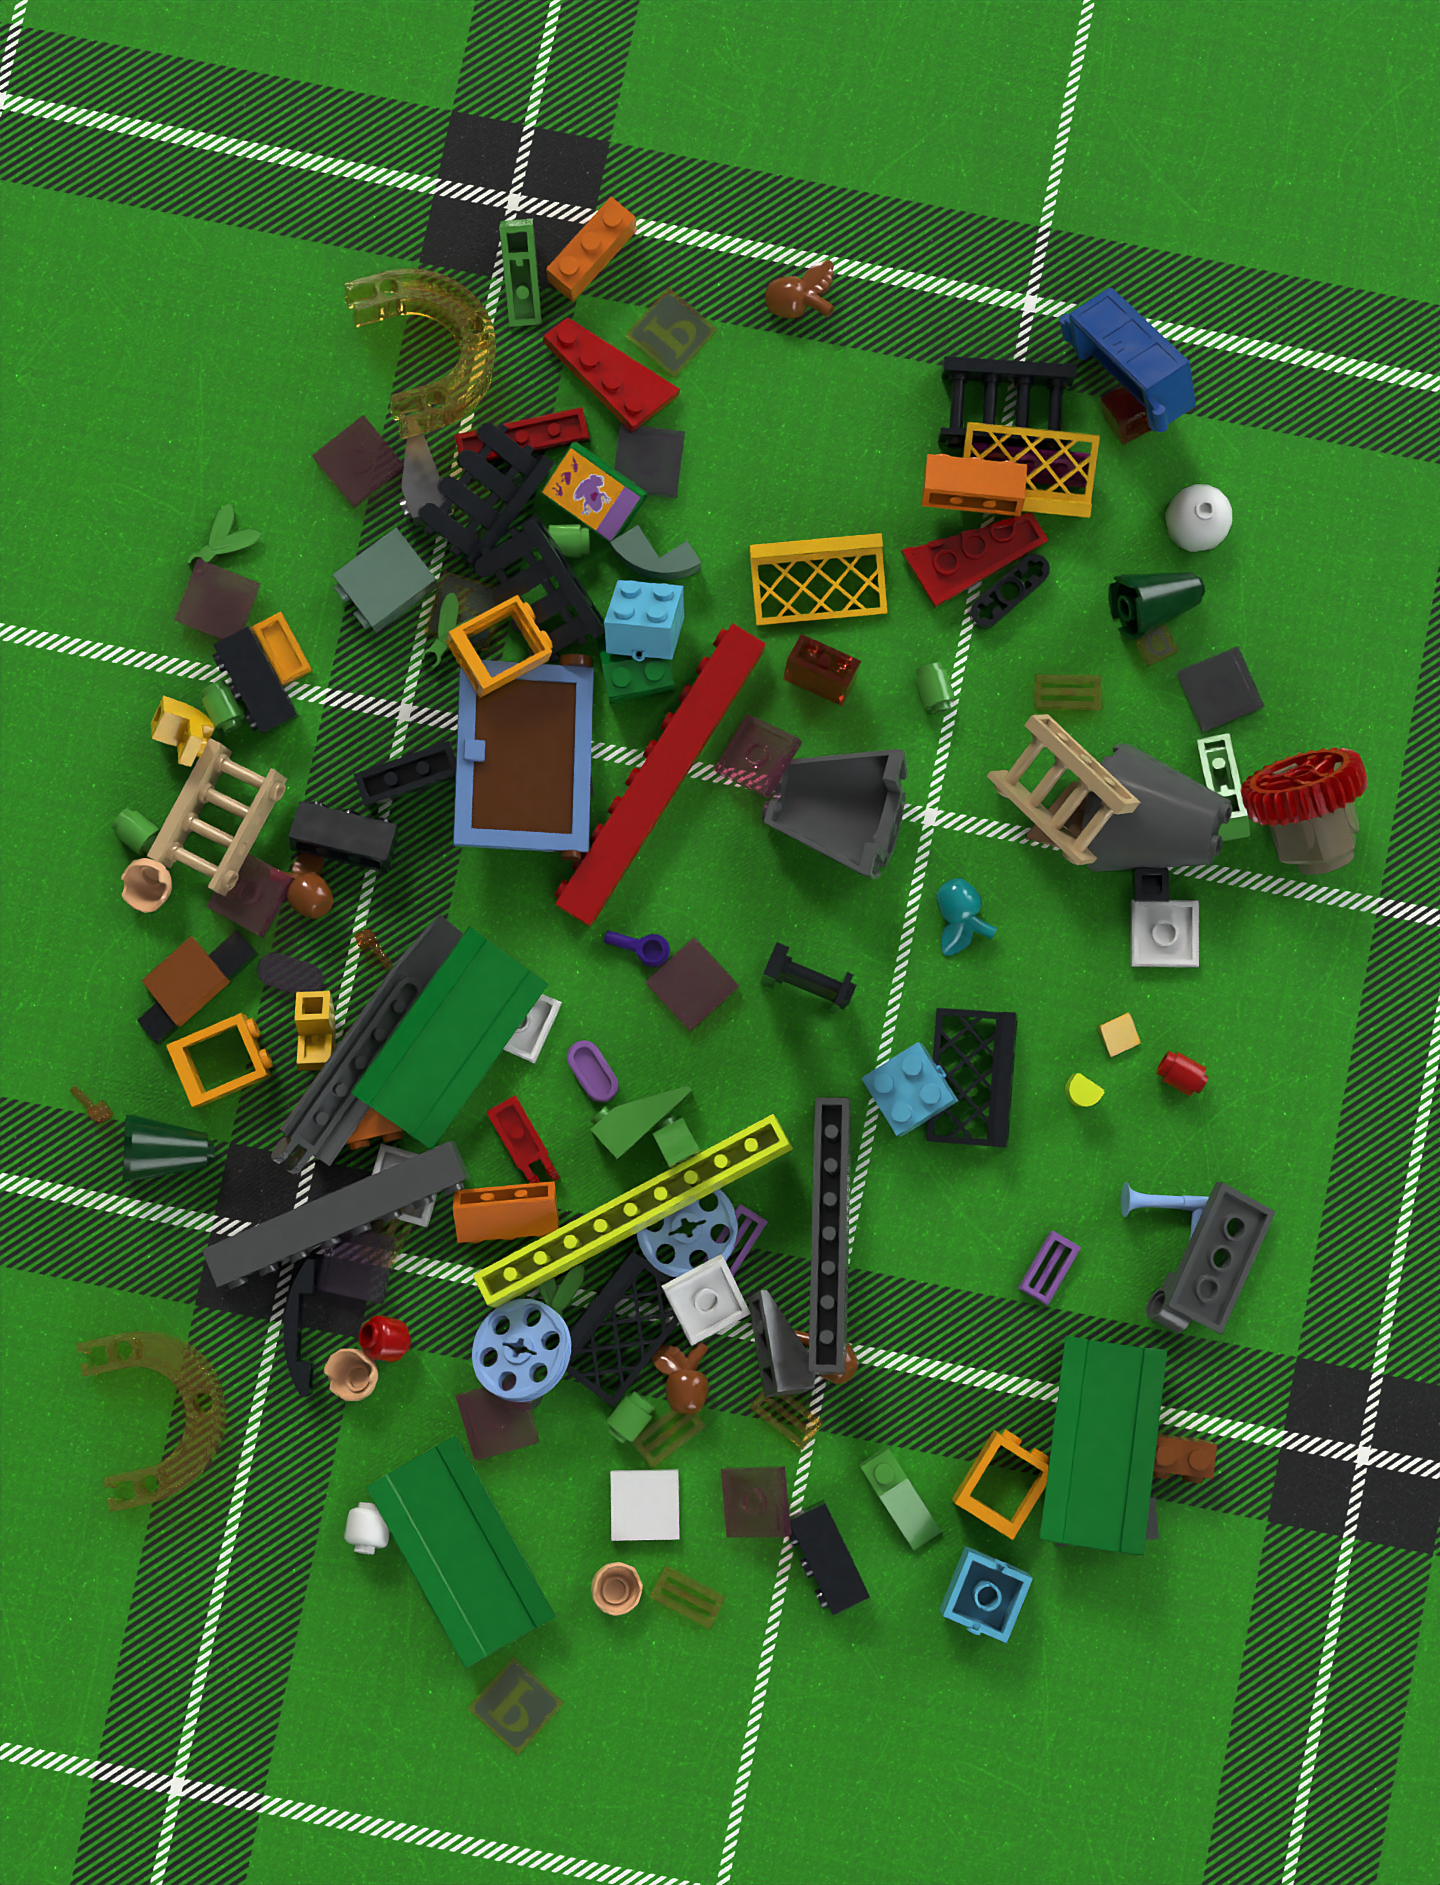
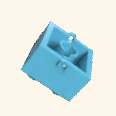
[604,580,685,661]
[861,1042,958,1136]
[939,1546,1033,1643]

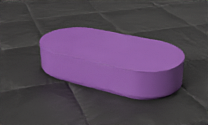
[567,1040,619,1103]

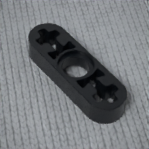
[969,554,1050,630]

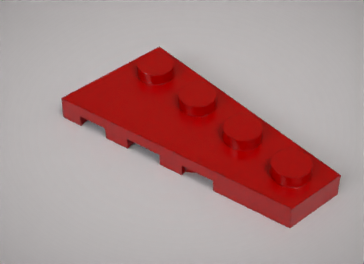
[543,317,680,433]
[901,512,1048,608]

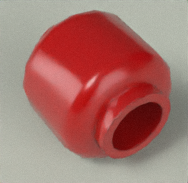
[359,1315,411,1363]

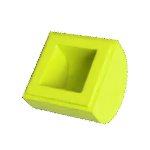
[1065,1073,1105,1107]

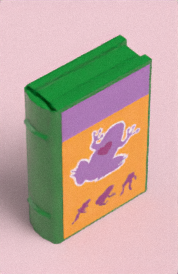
[540,442,649,542]

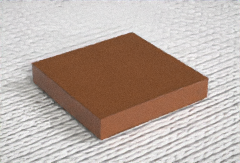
[141,936,230,1027]

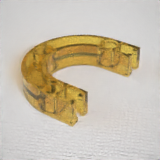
[345,268,496,440]
[76,1330,226,1512]

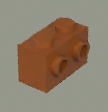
[1153,1434,1217,1483]

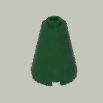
[1108,572,1205,641]
[122,1114,214,1182]

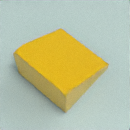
[1096,1012,1141,1057]

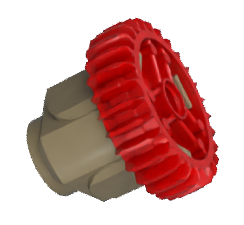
[1240,747,1368,875]

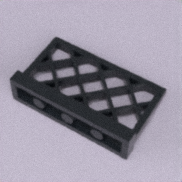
[926,1008,1018,1148]
[554,1248,679,1407]

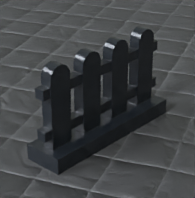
[418,423,555,569]
[475,513,605,662]

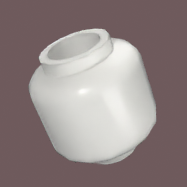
[344,1502,390,1555]

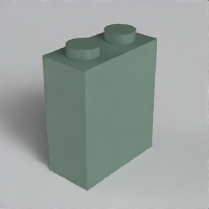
[333,527,439,633]

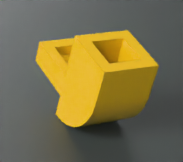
[151,696,215,767]
[294,991,336,1071]

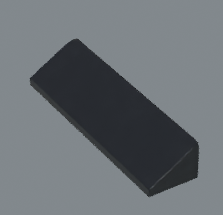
[137,930,259,1045]

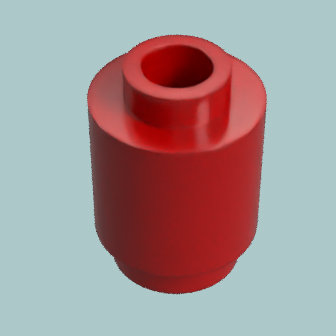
[1156,1051,1209,1096]

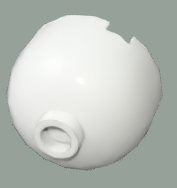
[1165,484,1232,552]

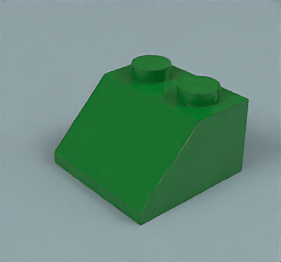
[597,638,674,705]

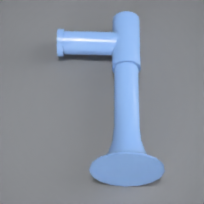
[1121,1182,1209,1240]

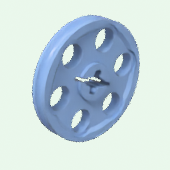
[637,1189,738,1278]
[472,1299,571,1402]

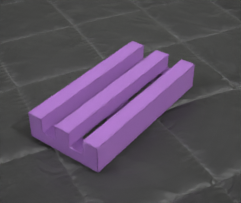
[703,1203,768,1276]
[1018,1230,1081,1306]

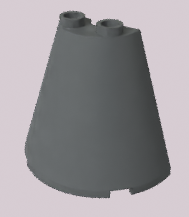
[1082,743,1232,872]
[762,749,907,879]

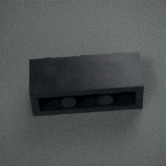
[212,626,299,735]
[353,741,456,808]
[288,801,398,874]
[785,1499,870,1615]

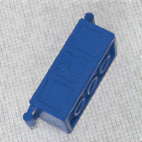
[1059,287,1196,432]

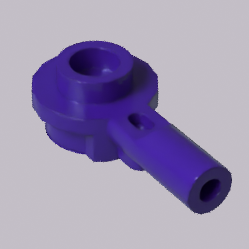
[604,930,670,967]

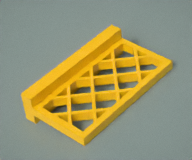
[963,422,1100,518]
[749,533,888,626]

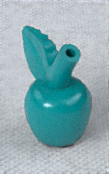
[936,878,997,956]

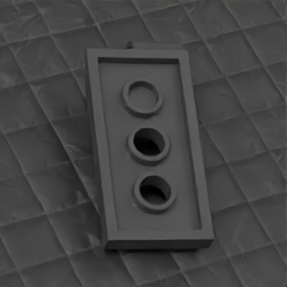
[1146,1182,1275,1334]

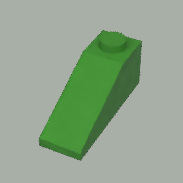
[499,218,542,327]
[1197,733,1250,842]
[590,1086,692,1160]
[653,1116,701,1168]
[858,1445,942,1550]

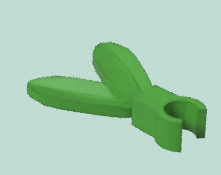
[187,504,261,576]
[421,593,481,669]
[538,1265,585,1338]

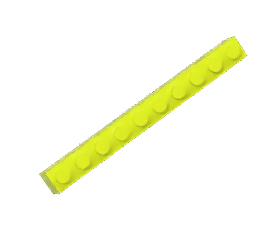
[473,1114,793,1308]

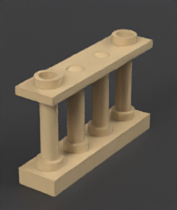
[987,714,1141,865]
[147,738,287,896]

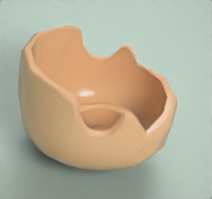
[121,858,172,913]
[324,1349,379,1401]
[591,1562,643,1616]

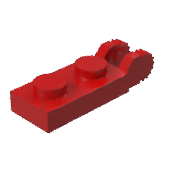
[486,1095,560,1183]

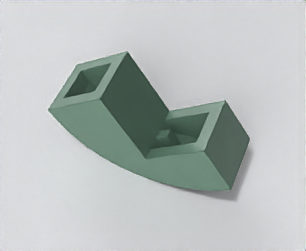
[610,525,701,580]

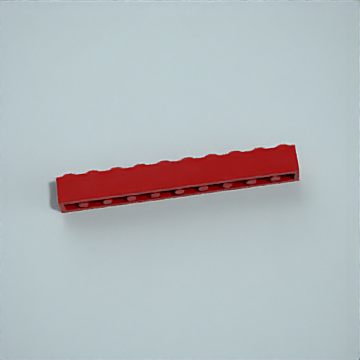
[554,623,766,928]

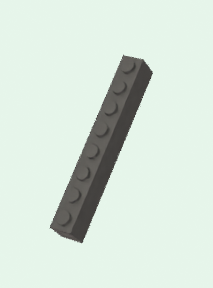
[808,1098,852,1375]
[202,1141,471,1290]

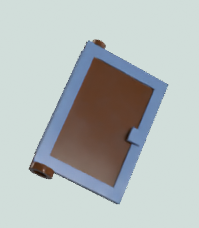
[453,654,593,861]

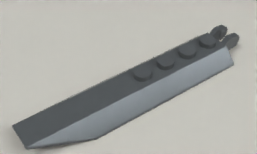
[271,914,463,1175]

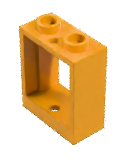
[445,595,553,698]
[166,1013,273,1108]
[952,1429,1050,1540]

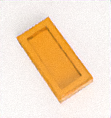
[252,612,313,686]

